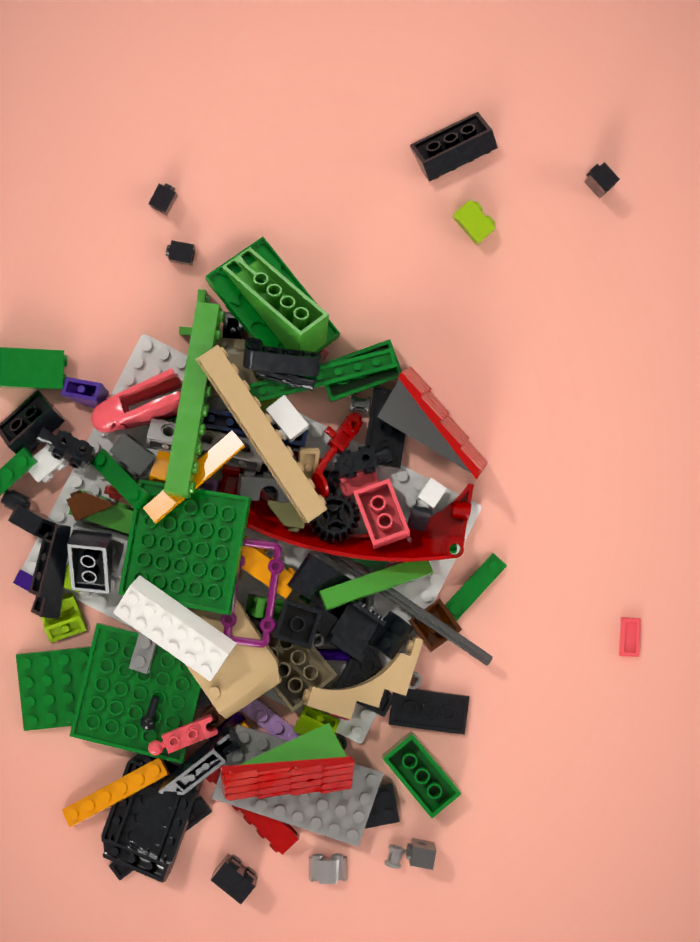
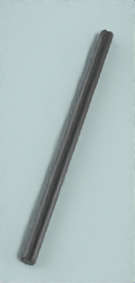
[320,552,493,666]

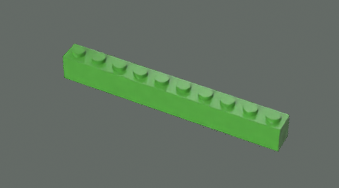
[164,302,225,499]

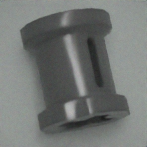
[350,395,371,414]

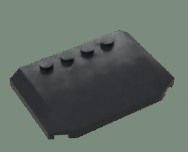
[101,753,204,883]

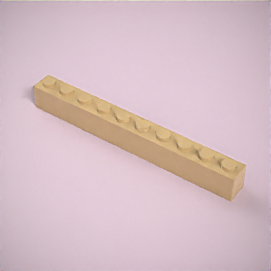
[195,345,327,523]

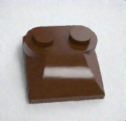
[408,598,462,653]

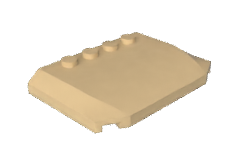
[185,599,282,719]

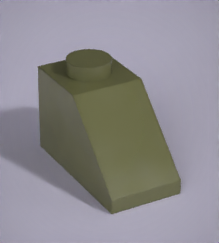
[267,500,305,533]

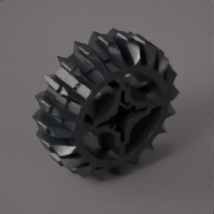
[308,491,360,544]

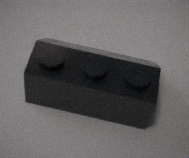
[0,390,65,454]

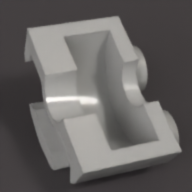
[309,853,347,884]

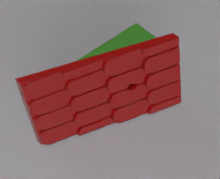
[221,723,355,801]

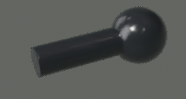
[140,695,160,731]

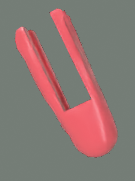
[91,368,183,433]

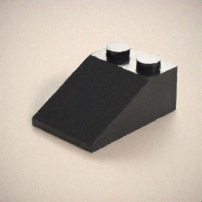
[67,530,113,594]

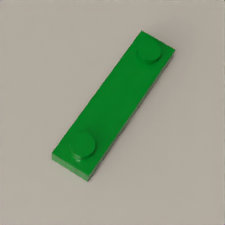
[91,448,150,510]
[445,553,507,621]

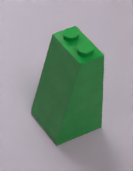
[0,347,67,390]

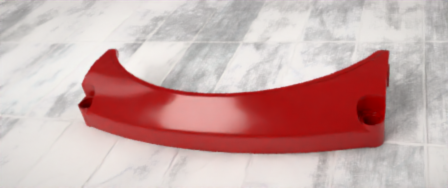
[220,465,474,562]

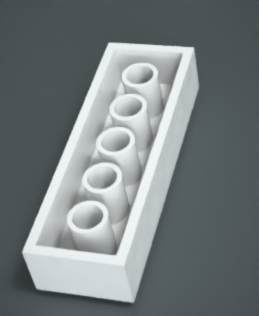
[114,576,237,681]

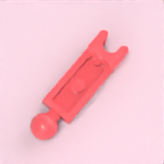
[148,714,218,756]

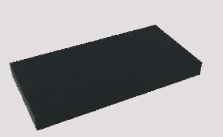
[363,387,406,469]
[287,553,356,617]
[388,688,469,735]

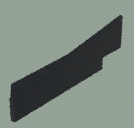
[29,524,71,619]
[158,723,242,795]

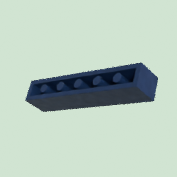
[203,408,308,449]

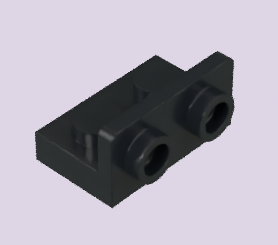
[368,611,414,659]

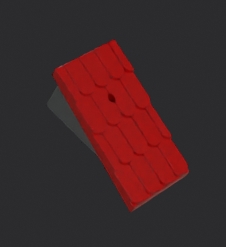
[377,367,488,480]

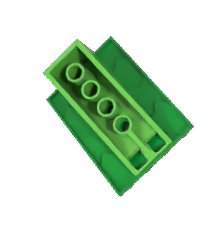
[206,237,340,353]

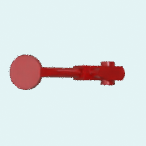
[311,413,363,499]

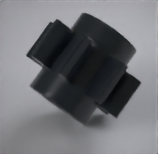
[323,470,341,493]

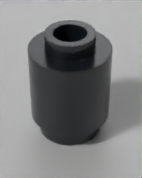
[1,489,31,511]

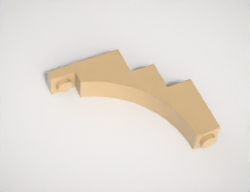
[302,637,423,720]

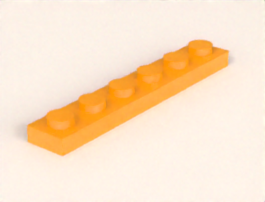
[62,758,170,827]

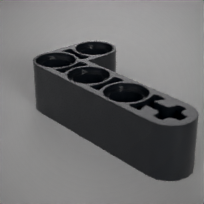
[243,338,322,377]

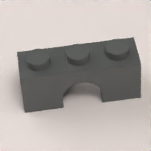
[237,470,290,502]

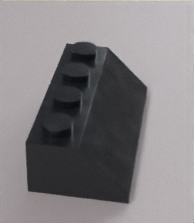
[410,112,498,182]

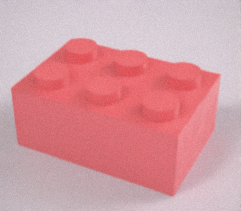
[353,478,410,550]

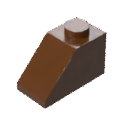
[66,490,114,521]

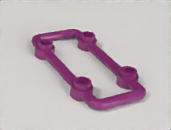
[221,538,284,648]

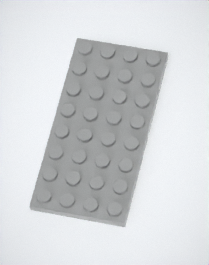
[212,723,384,847]

